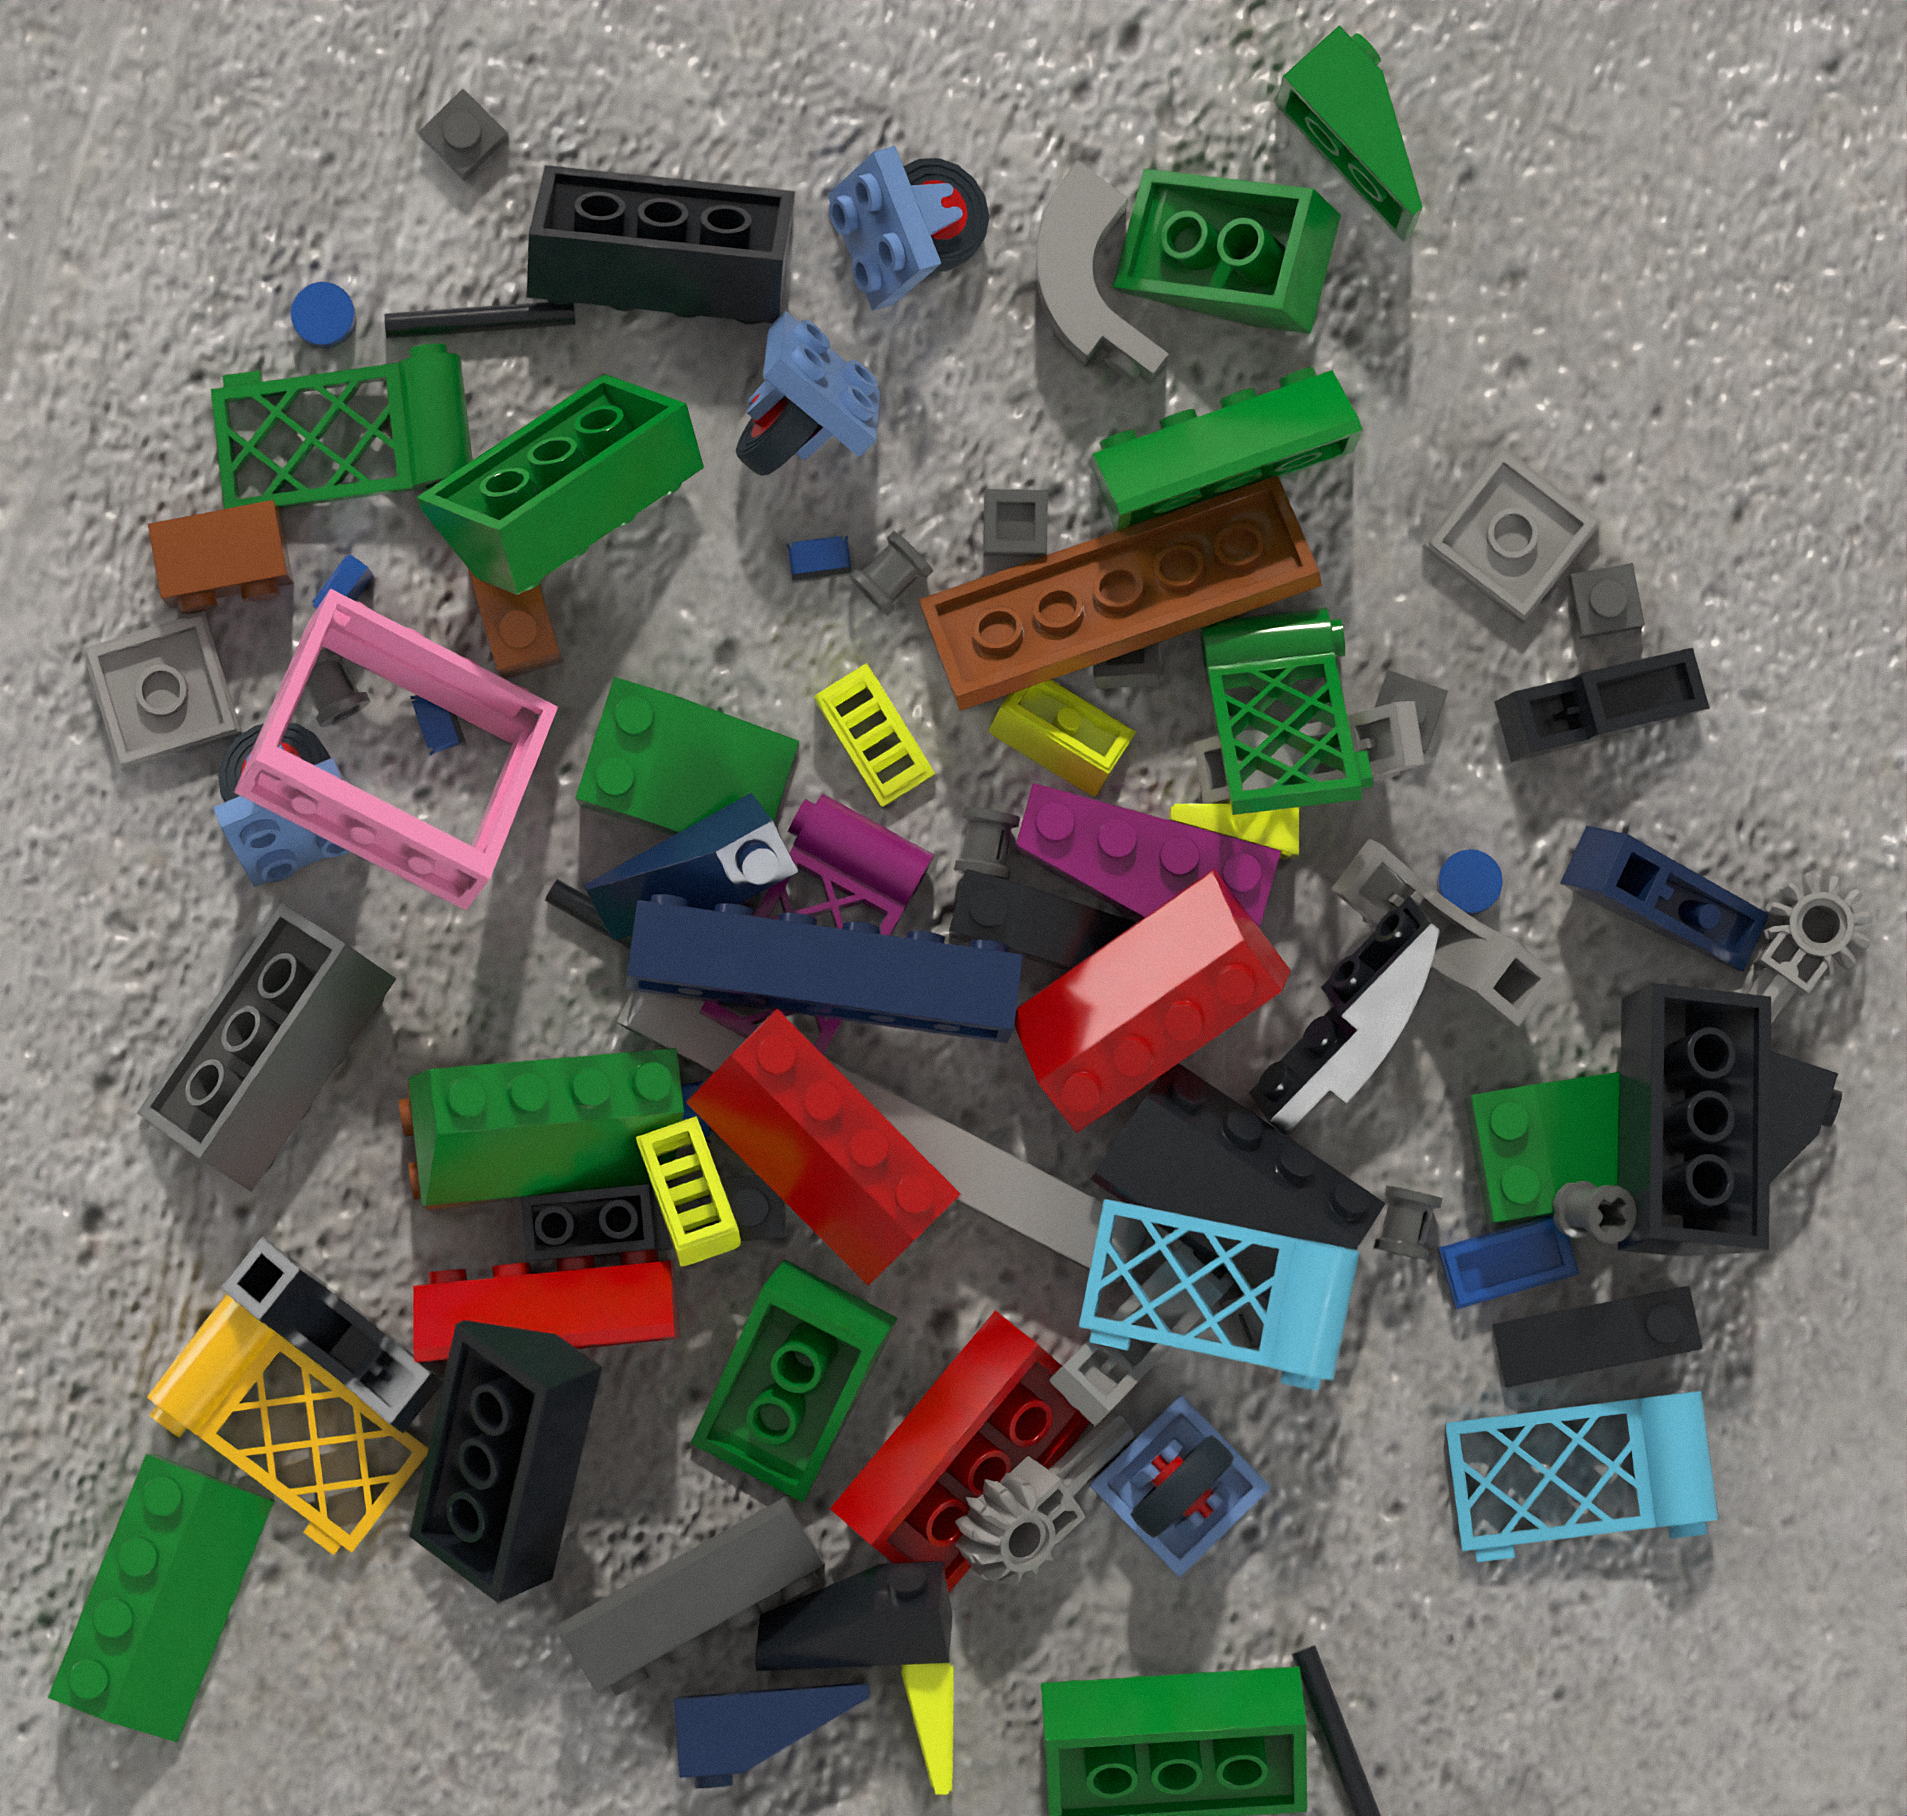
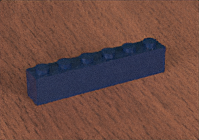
[625,894,1023,1043]

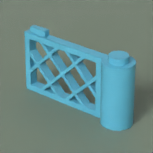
[1079,1199,1359,1390]
[1445,1391,1719,1562]

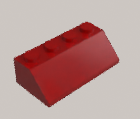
[1014,869,1291,1134]
[686,1009,961,1286]
[413,1250,681,1364]
[830,1310,1091,1593]

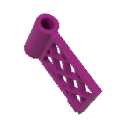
[700,794,935,1055]

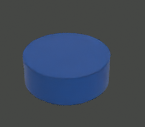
[291,282,356,348]
[1437,849,1503,915]

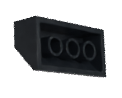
[526,165,795,324]
[1618,983,1771,1256]
[1090,1063,1386,1301]
[409,1320,602,1603]

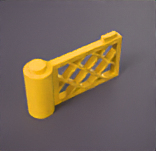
[147,1294,428,1555]

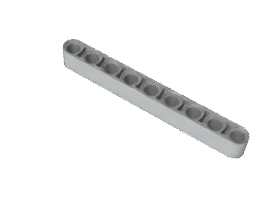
[616,991,1149,1286]

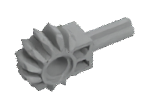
[1746,872,1873,1025]
[955,1412,1135,1588]

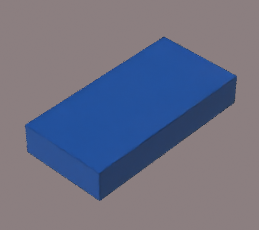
[1437,1215,1580,1310]

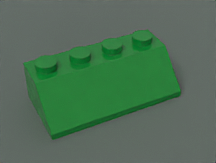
[1091,367,1363,531]
[416,374,704,595]
[408,1048,684,1207]
[47,1454,275,1742]
[1041,1666,1307,1816]

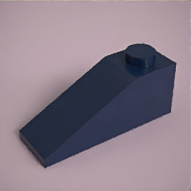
[583,793,798,941]
[1560,826,1769,972]
[674,1682,870,1788]

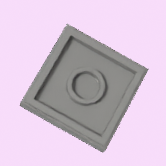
[1423,445,1601,624]
[82,611,243,772]

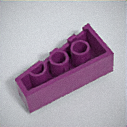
[1015,783,1281,929]

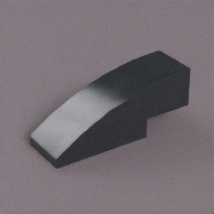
[1494,647,1710,762]

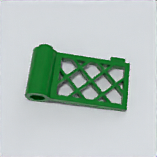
[211,343,473,509]
[1200,607,1373,815]

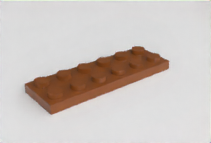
[919,475,1322,711]

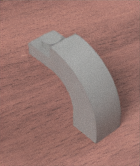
[1036,160,1169,385]
[1193,701,1425,804]
[1331,839,1556,1027]
[1049,1243,1236,1426]

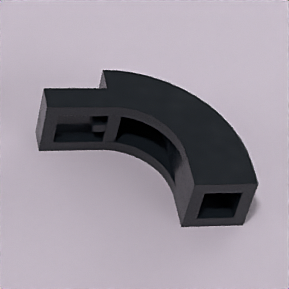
[221,1237,443,1433]

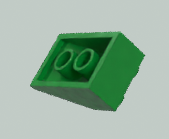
[1276,25,1423,242]
[1112,169,1341,334]
[575,677,799,836]
[1464,1072,1620,1225]
[690,1259,898,1503]

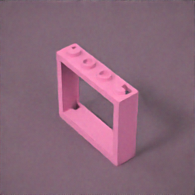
[234,589,558,910]

